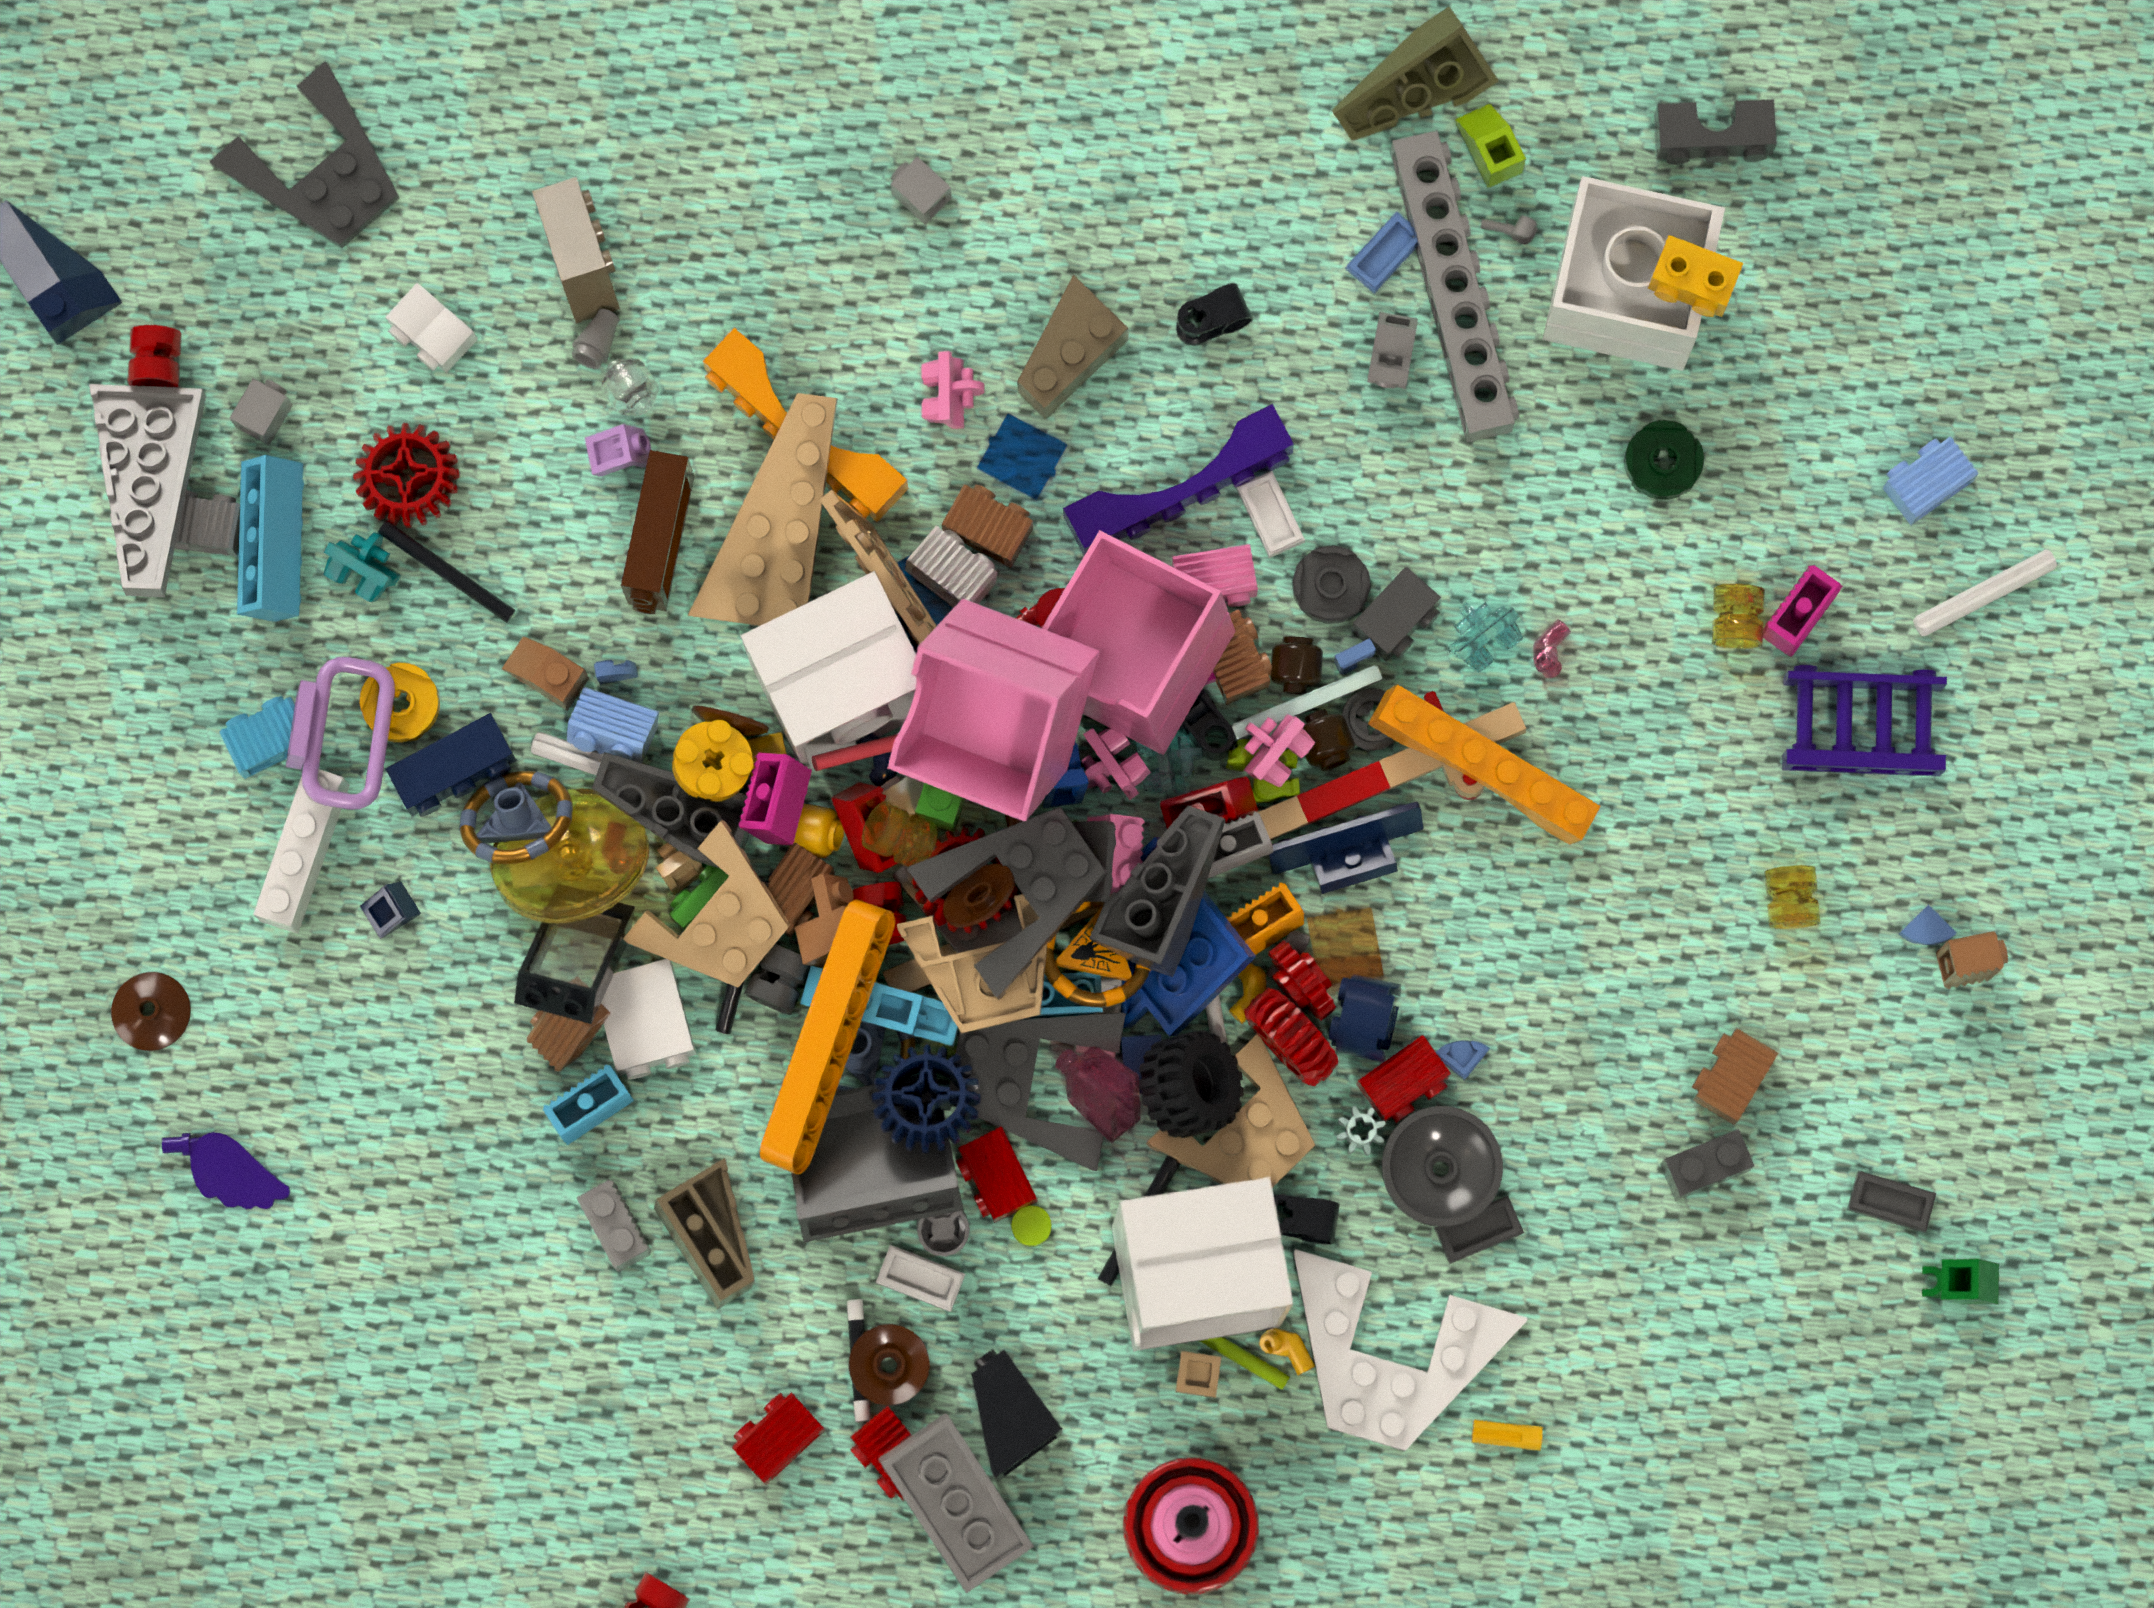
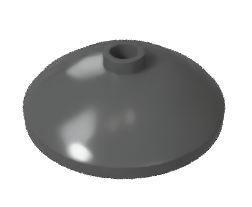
[1382,1106,1503,1227]

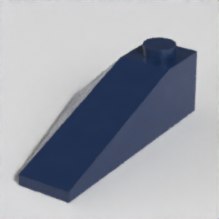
[0,200,123,345]

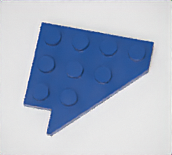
[1121,837,1256,1036]

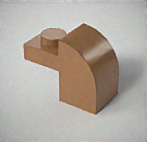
[795,873,853,968]

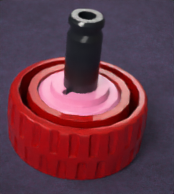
[1123,1457,1259,1595]

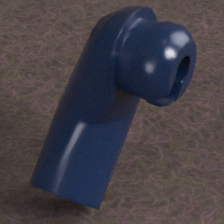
[855,732,897,787]

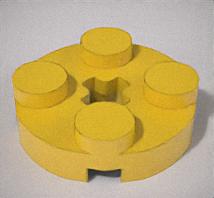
[359,662,440,743]
[672,720,753,802]

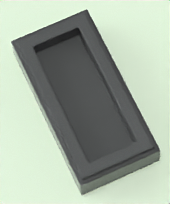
[1847,1171,1937,1233]
[1434,1196,1524,1264]

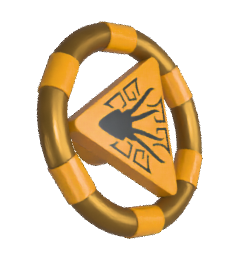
[1045,902,1151,1007]

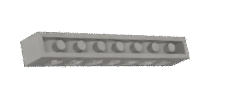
[1390,130,1519,443]

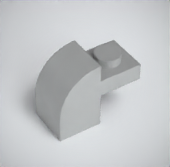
[1367,312,1418,389]

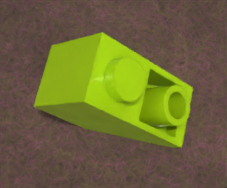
[1455,104,1526,188]

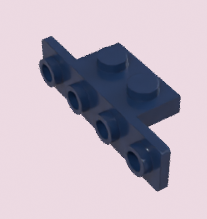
[1268,802,1424,894]

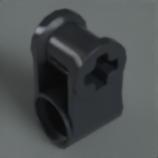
[1176,283,1253,346]
[1179,689,1234,761]
[1274,1194,1340,1245]

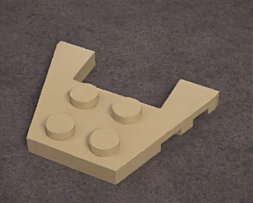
[623,819,790,988]
[897,894,1047,1034]
[1146,1034,1315,1188]

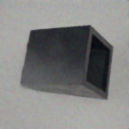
[971,1349,1063,1481]

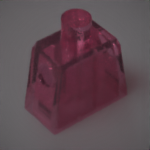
[1055,1046,1141,1143]

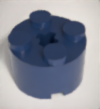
[1329,974,1401,1062]

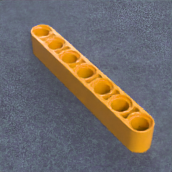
[760,900,895,1174]

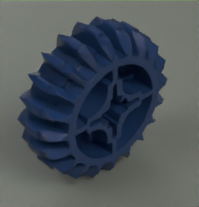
[872,1044,981,1153]

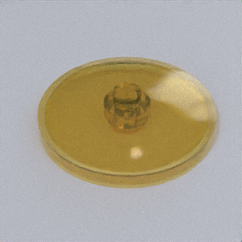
[490,788,649,923]

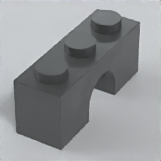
[1654,99,1777,165]

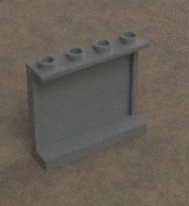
[791,1072,963,1243]

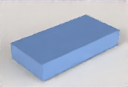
[1345,212,1418,294]

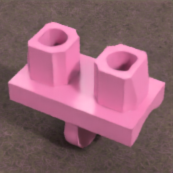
[921,351,985,429]
[1244,714,1315,788]
[1081,728,1151,800]

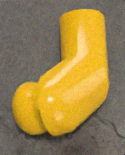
[1259,1328,1316,1375]

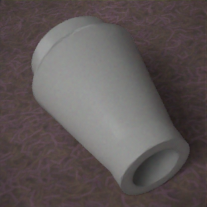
[572,309,620,369]

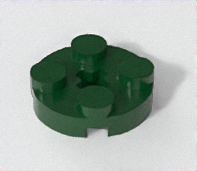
[1624,420,1704,500]

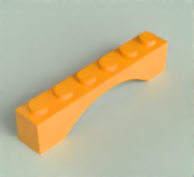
[703,327,909,522]
[1368,684,1601,845]

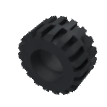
[1138,1030,1244,1138]

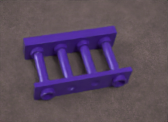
[1782,665,1947,777]

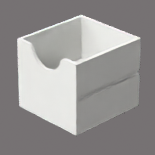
[1543,176,1725,371]
[740,571,916,769]
[1111,1177,1293,1351]

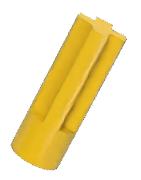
[1471,1420,1543,1451]

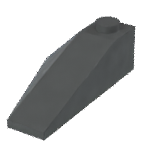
[592,752,750,869]
[1089,806,1226,977]

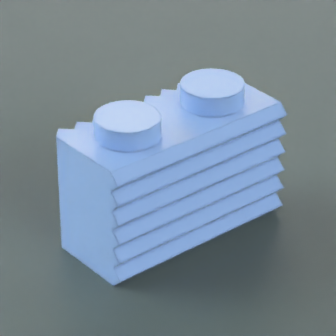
[1883,437,1978,525]
[567,687,659,763]

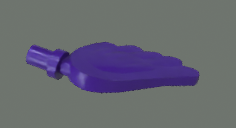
[162,1132,291,1209]

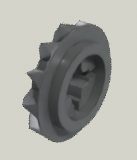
[1342,688,1396,752]

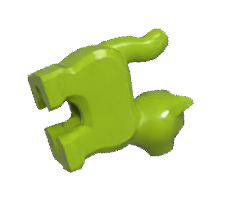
[1226,738,1300,803]

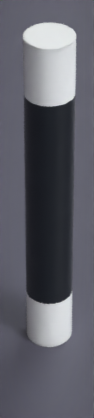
[847,1299,871,1422]

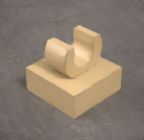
[655,842,704,895]
[1176,1351,1221,1398]

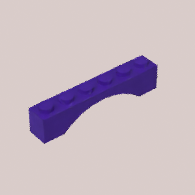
[1063,404,1294,556]

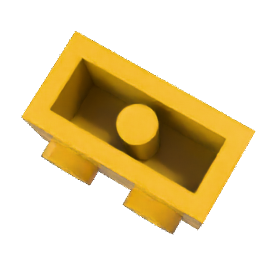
[1648,235,1744,317]

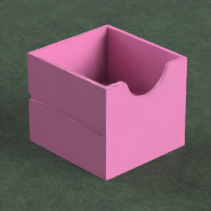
[1042,530,1236,755]
[888,599,1100,822]

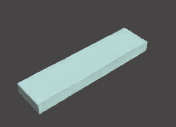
[1231,665,1383,742]

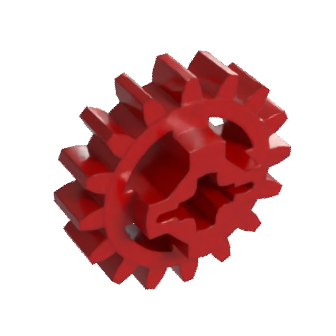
[1268,940,1337,1021]

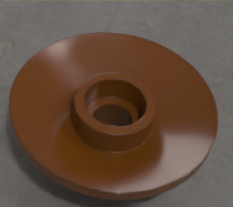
[691,705,769,736]
[943,864,1015,927]
[111,972,191,1051]
[849,1324,930,1406]

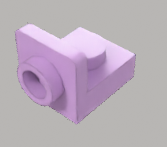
[585,424,651,477]

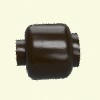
[1270,636,1323,694]
[1303,709,1355,771]

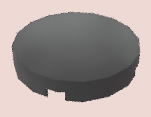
[1292,545,1371,624]

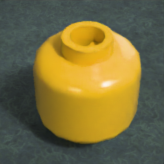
[789,804,844,858]

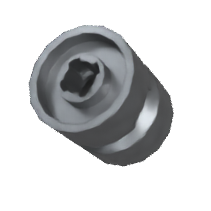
[916,1210,970,1257]

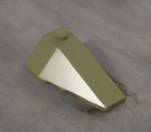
[1331,6,1499,141]

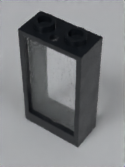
[514,886,635,1024]

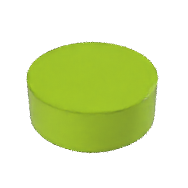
[1011,1206,1052,1247]

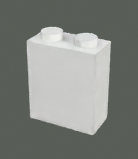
[592,959,697,1080]

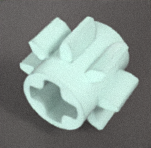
[1336,1106,1386,1156]

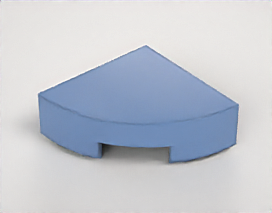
[1334,638,1376,675]
[594,660,638,685]
[1899,905,1957,945]
[1436,1040,1490,1081]

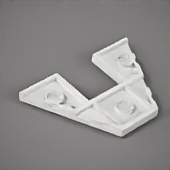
[1293,1249,1527,1451]

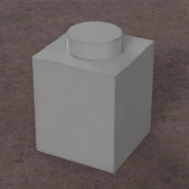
[890,157,952,225]
[230,378,292,445]

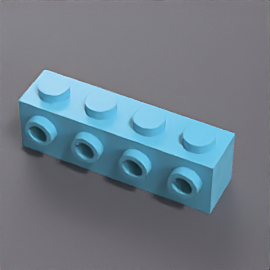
[237,455,304,622]

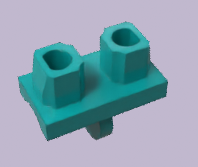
[323,532,401,602]

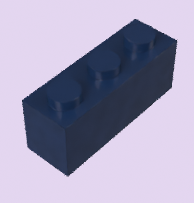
[385,713,517,817]

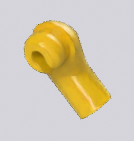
[1228,963,1267,1024]

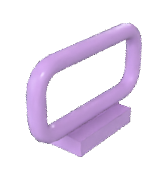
[286,657,395,810]

